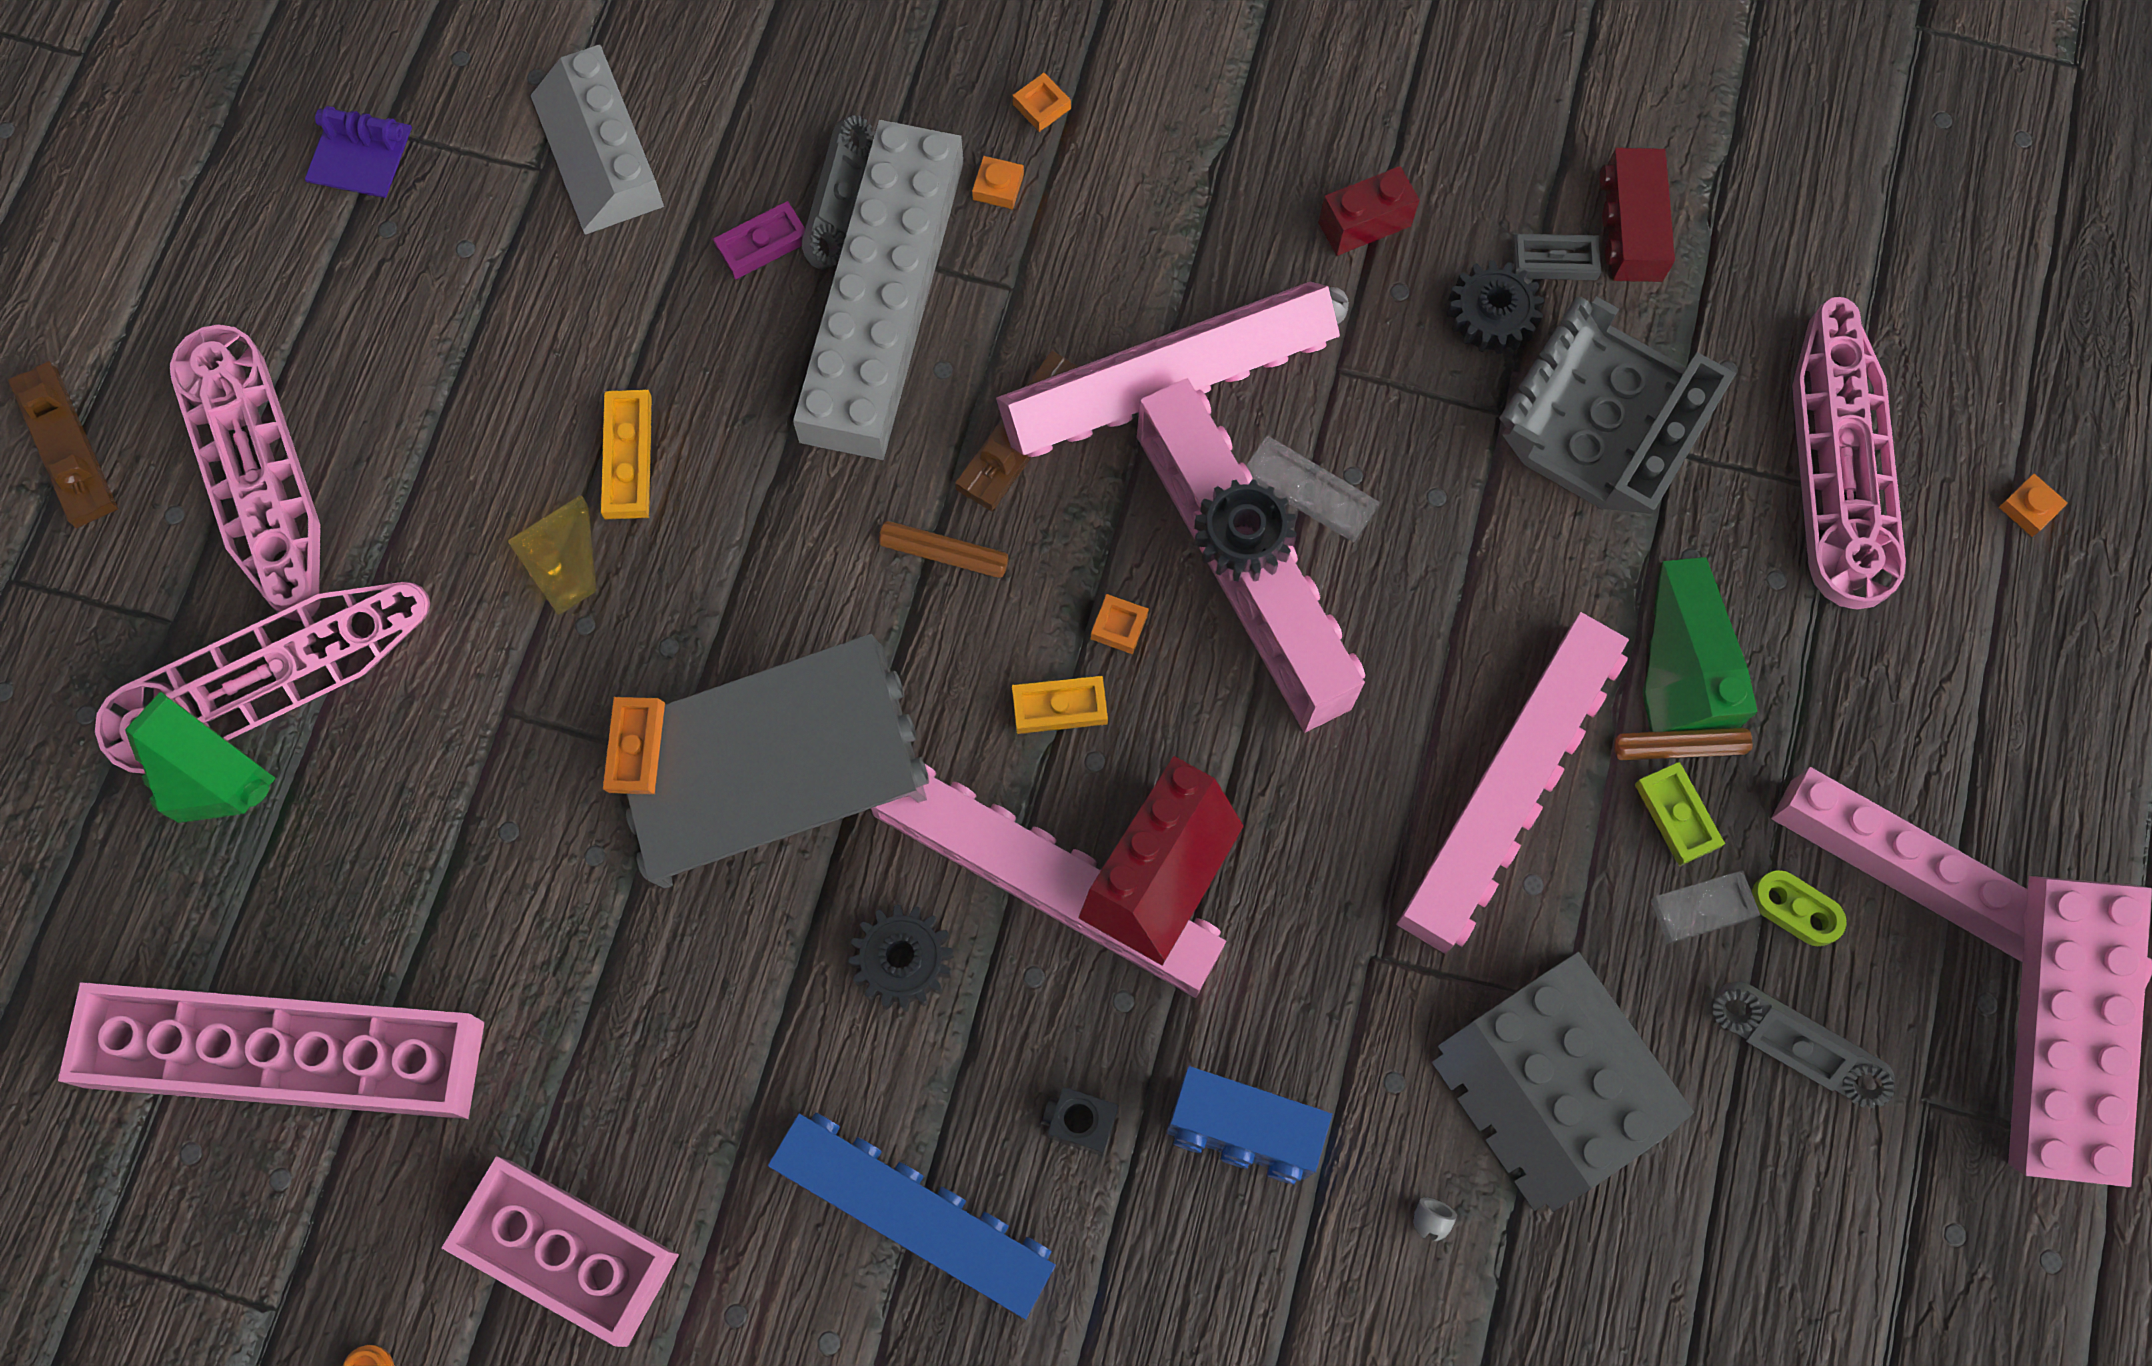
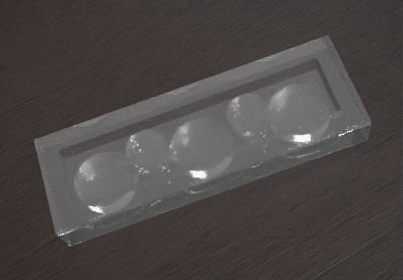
[1246,435,1380,543]

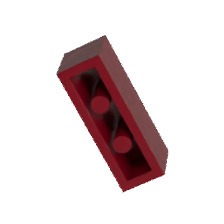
[1600,148,1675,282]

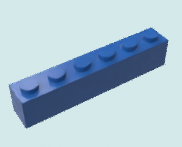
[768,1112,1056,1320]

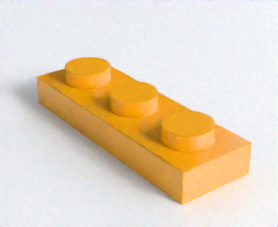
[601,390,652,519]

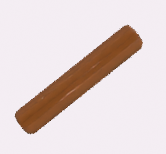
[879,521,1008,578]
[1614,728,1753,760]

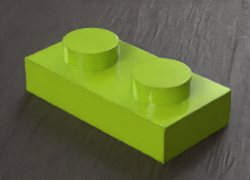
[1635,762,1725,866]

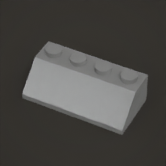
[531,44,664,235]

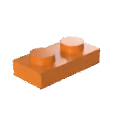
[603,697,665,794]

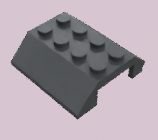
[1499,296,1736,514]
[1432,952,1694,1212]

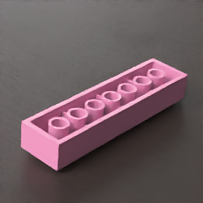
[1137,377,1365,733]
[58,983,485,1119]

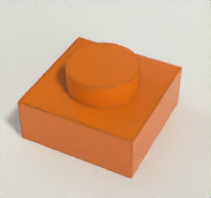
[1013,73,1071,132]
[972,156,1024,209]
[1999,474,2068,537]
[1091,594,1149,654]

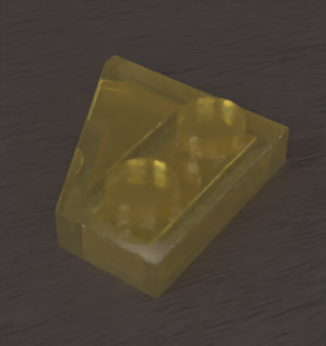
[508,495,597,615]

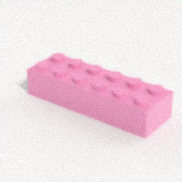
[2008,876,2152,1187]

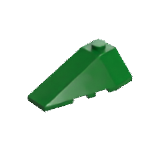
[1643,557,1758,732]
[125,691,276,823]

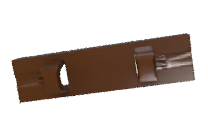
[955,351,1079,512]
[8,361,118,528]

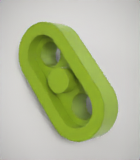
[1752,871,1846,946]

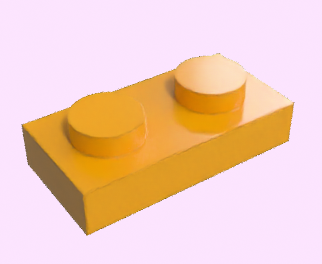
[1012,676,1108,734]

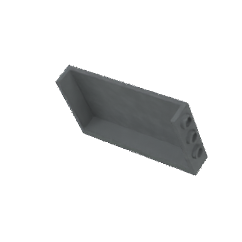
[626,634,929,888]

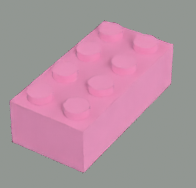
[442,1156,679,1347]

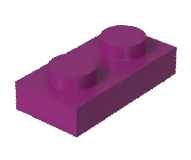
[713,201,805,280]

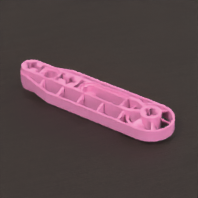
[1792,297,1906,610]
[170,325,321,621]
[95,582,430,774]

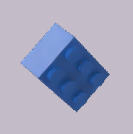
[1166,1066,1332,1185]

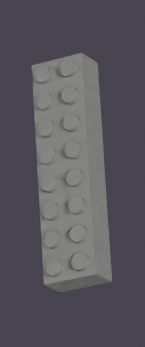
[793,120,964,460]

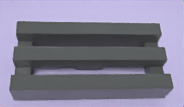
[1511,234,1601,280]

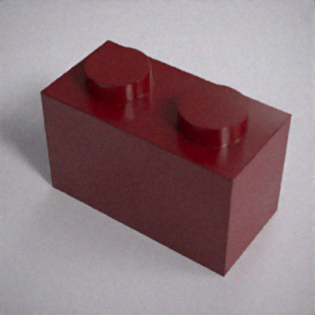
[1318,166,1420,256]

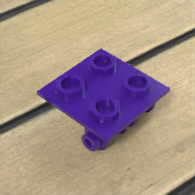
[305,106,412,198]

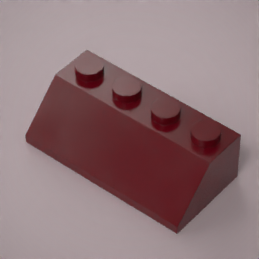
[1078,756,1244,966]

